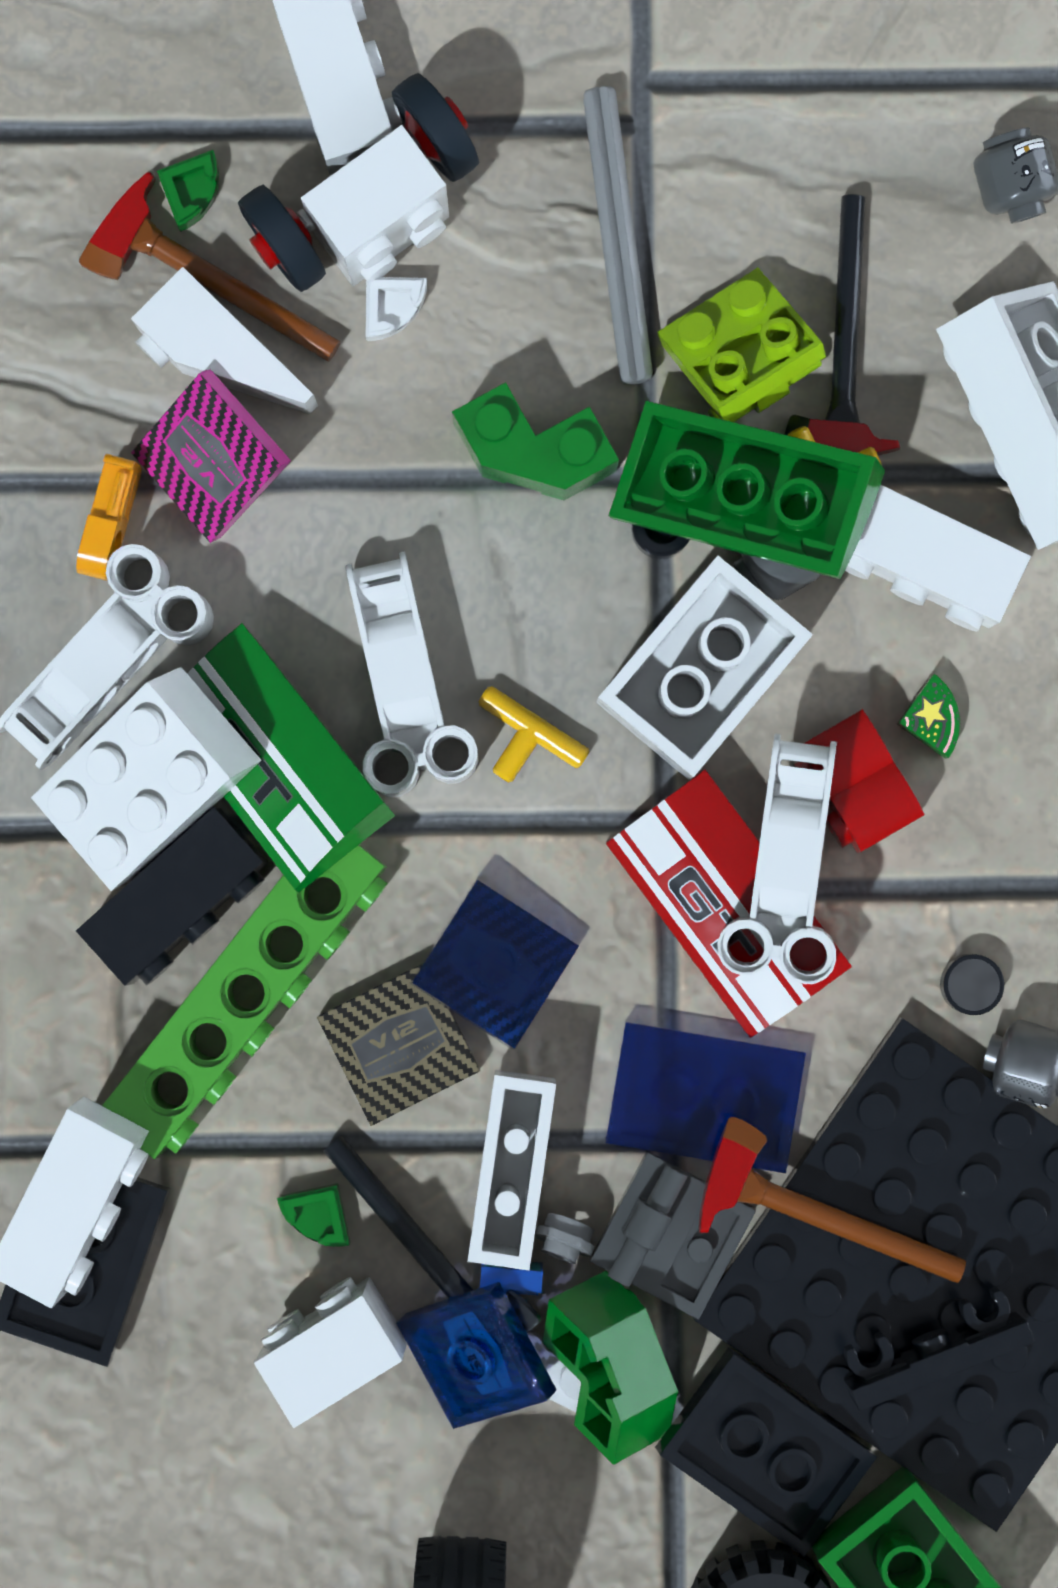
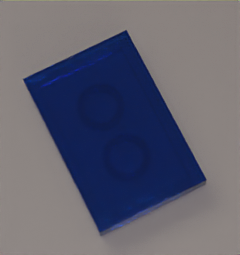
[605,1021,806,1173]

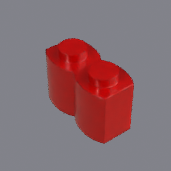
[793,709,925,853]

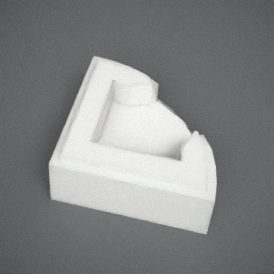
[366,277,427,341]

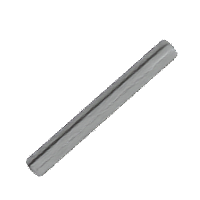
[583,86,653,385]

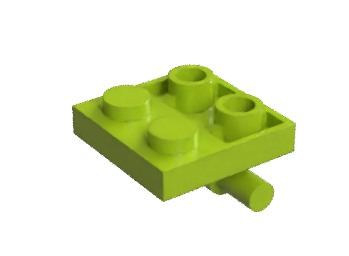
[657,267,826,422]

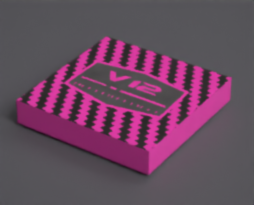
[131,369,291,543]

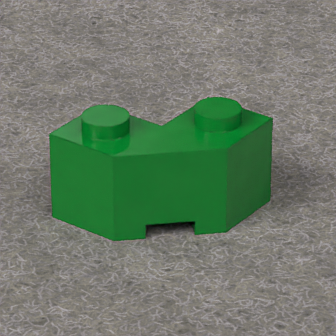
[452,382,619,501]
[542,1271,678,1465]

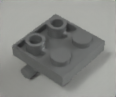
[590,1150,756,1320]

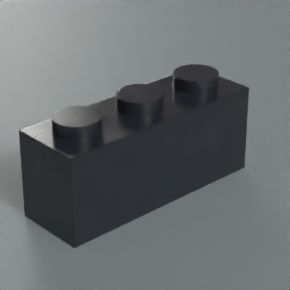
[76,807,269,986]

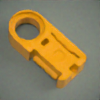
[76,453,142,581]

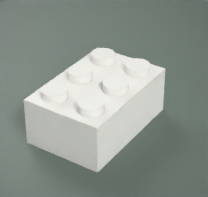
[596,555,813,780]
[31,667,261,891]

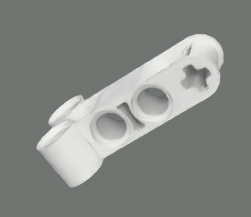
[0,544,214,770]
[345,551,479,797]
[717,733,837,984]

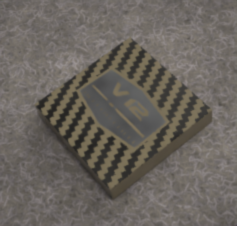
[317,962,480,1126]

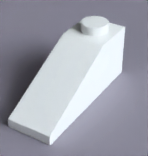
[131,267,318,414]

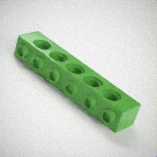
[102,845,388,1159]

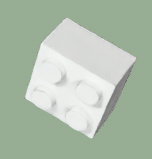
[254,1277,408,1428]

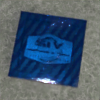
[410,880,579,1049]
[396,1282,557,1429]

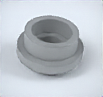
[535,1213,595,1264]

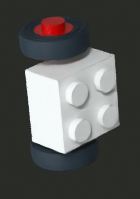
[238,73,479,292]

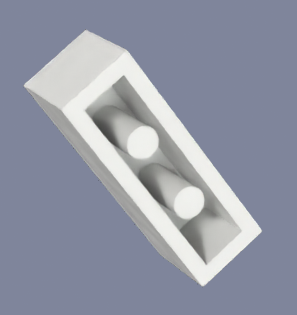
[272,0,403,176]
[845,485,1031,632]
[467,1070,556,1271]
[0,1096,149,1309]

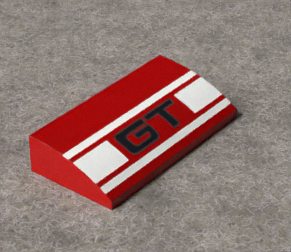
[605,770,852,1038]

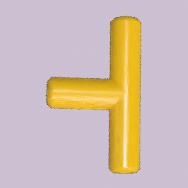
[478,686,589,783]

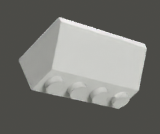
[936,281,1058,550]

